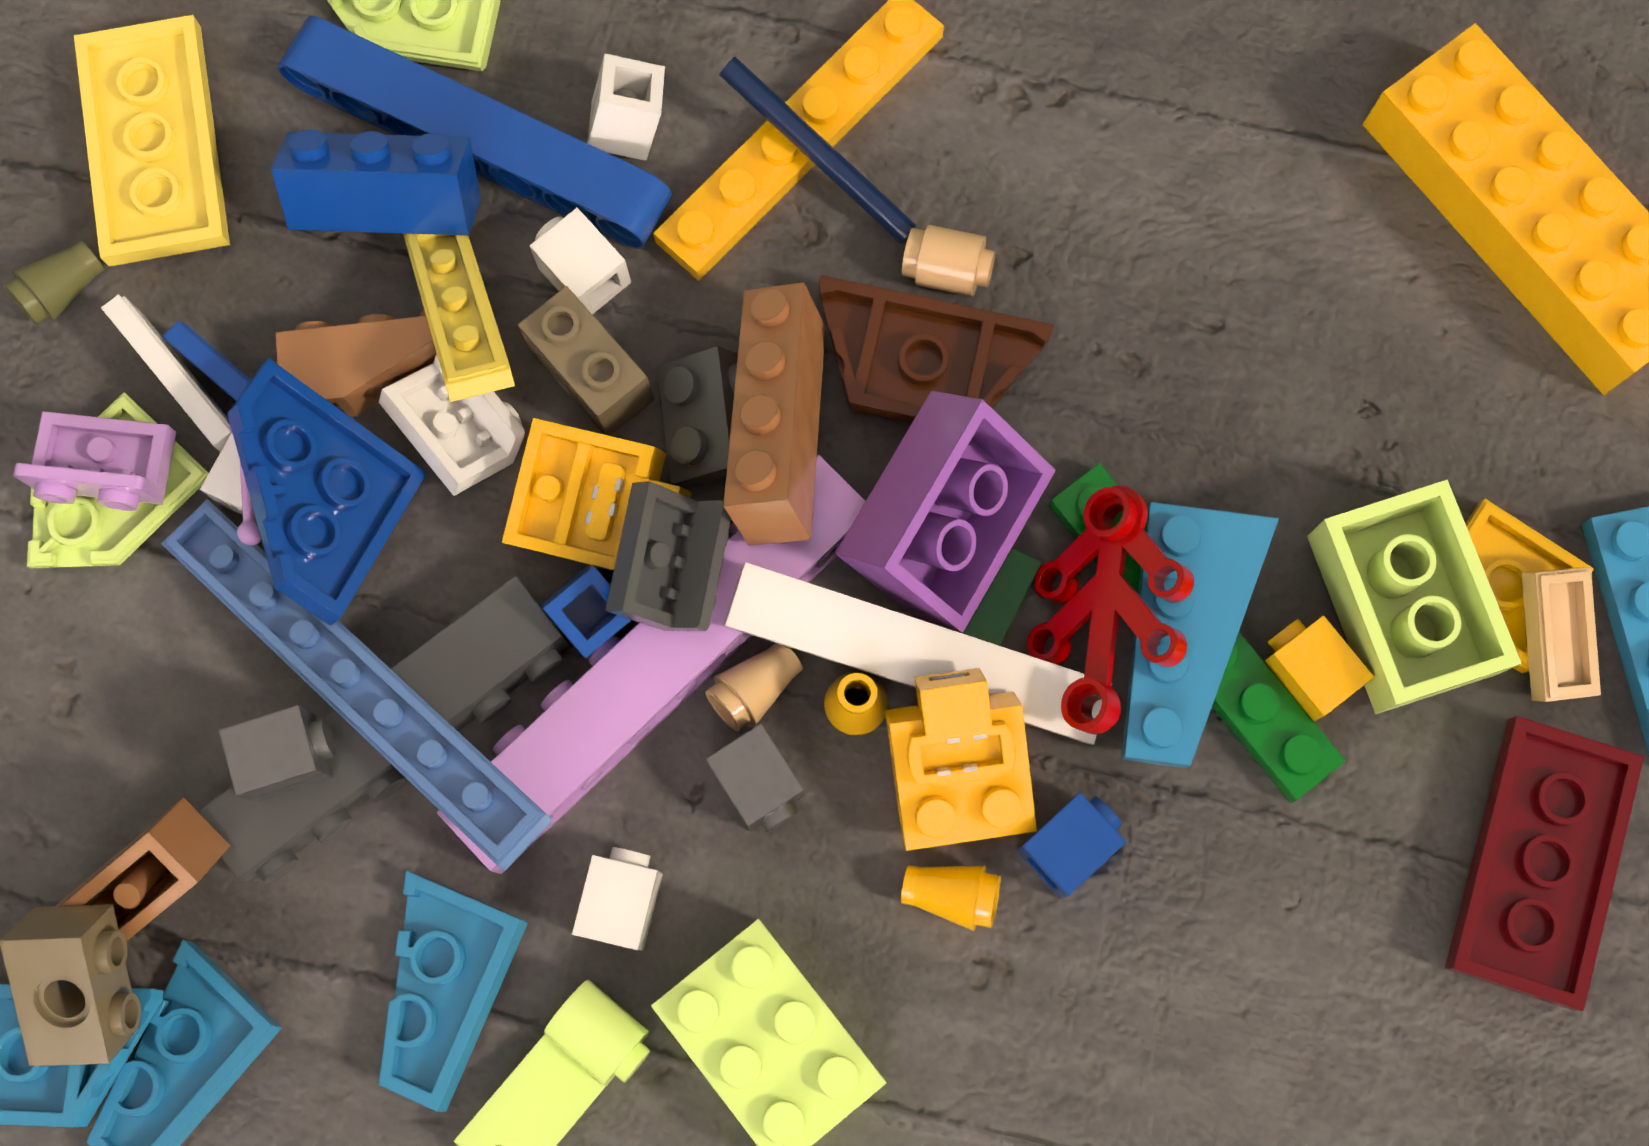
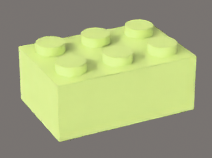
[1307,480,1522,714]
[651,919,886,1146]

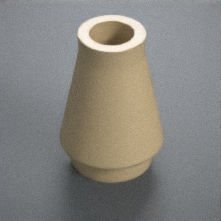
[706,643,803,732]

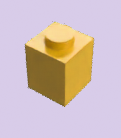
[1264,615,1374,722]

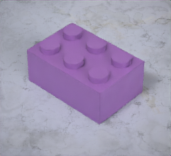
[835,391,1056,633]

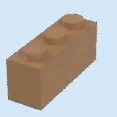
[55,797,231,941]

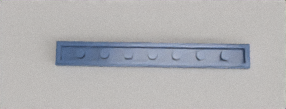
[161,499,553,871]

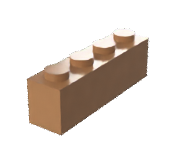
[723,282,826,546]

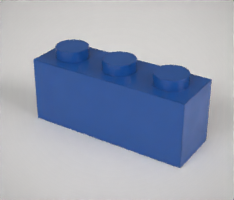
[271,129,481,236]

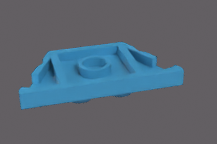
[0,984,164,1127]

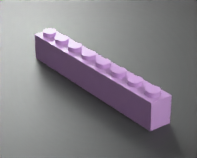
[437,455,866,874]

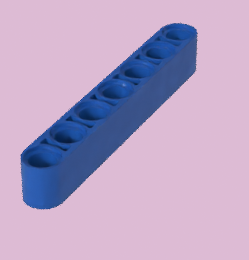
[277,16,672,249]

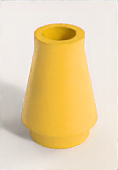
[824,672,888,735]
[901,865,1001,931]

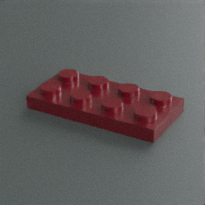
[1445,716,1644,1011]

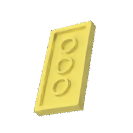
[74,15,230,267]

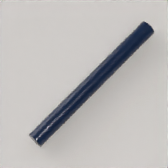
[719,56,916,243]

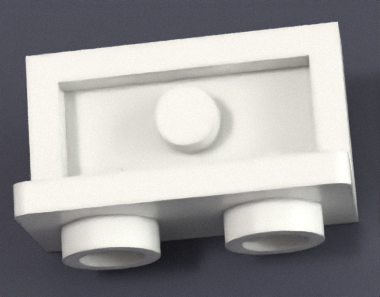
[379,353,525,496]

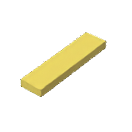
[403,233,515,402]

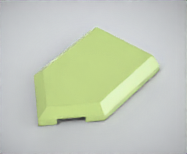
[327,0,501,71]
[27,392,209,568]

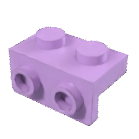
[13,411,176,511]

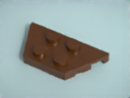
[819,275,1054,423]

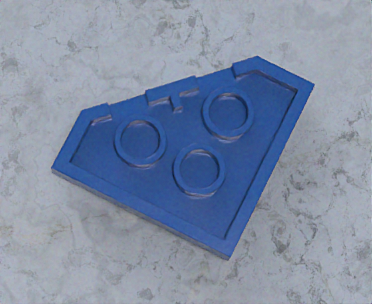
[227,358,427,626]

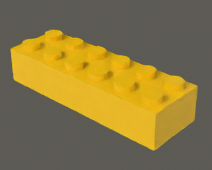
[1362,23,1649,395]

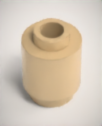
[902,225,995,297]

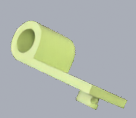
[454,979,650,1146]

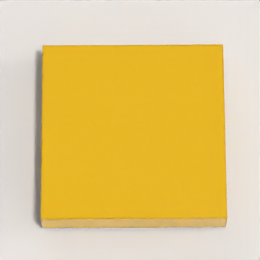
[1465,499,1594,674]

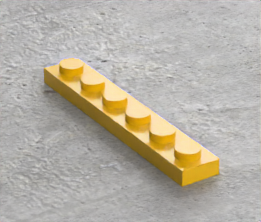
[653,0,944,281]

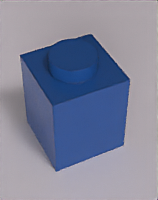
[539,564,631,659]
[1016,792,1126,899]

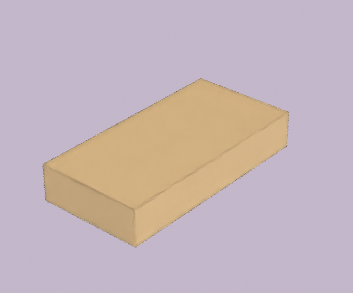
[1522,567,1601,702]

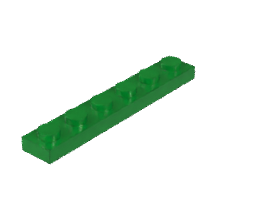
[1048,463,1346,803]

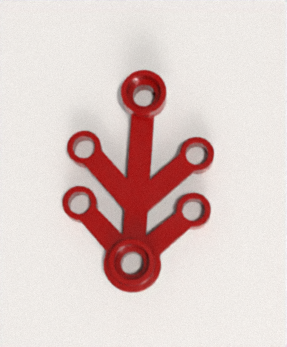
[1027,485,1194,735]

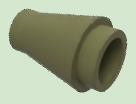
[3,240,105,326]

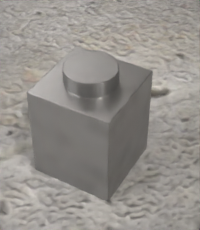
[219,705,337,802]
[706,724,805,833]

